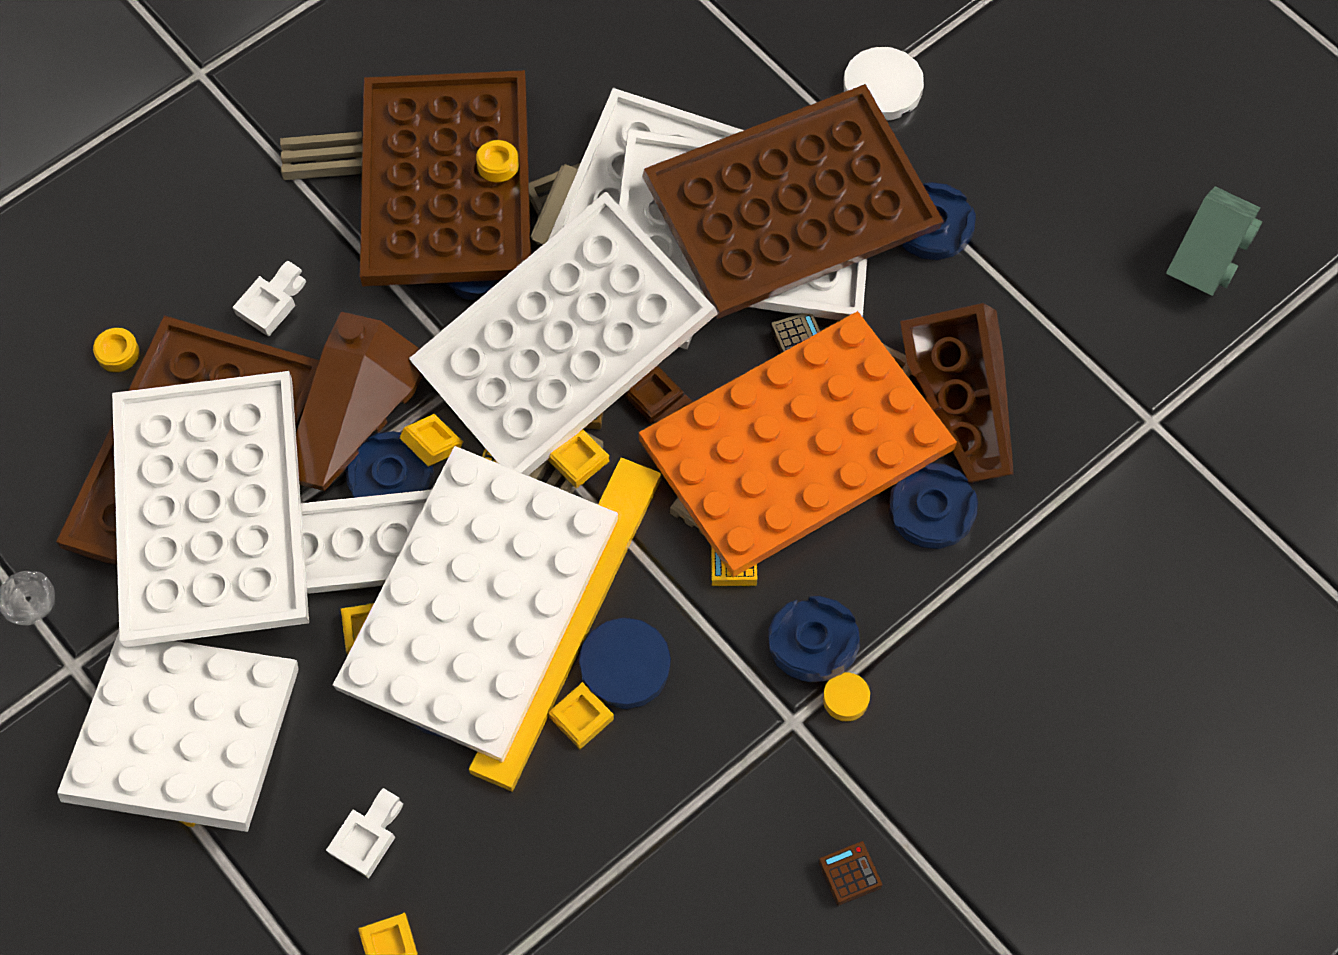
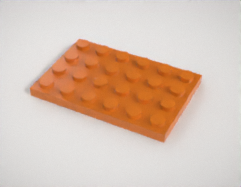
[639,311,957,578]

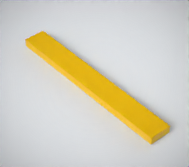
[469,457,661,792]

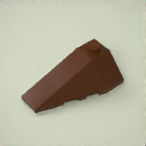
[900,303,1014,483]
[296,312,423,491]

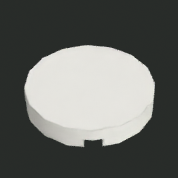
[844,47,924,120]

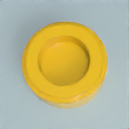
[476,140,519,182]
[93,328,140,372]
[823,672,870,721]

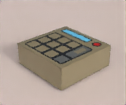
[771,313,820,353]

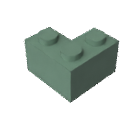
[1166,186,1262,296]

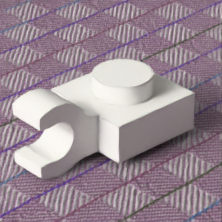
[232,261,306,337]
[326,788,403,878]

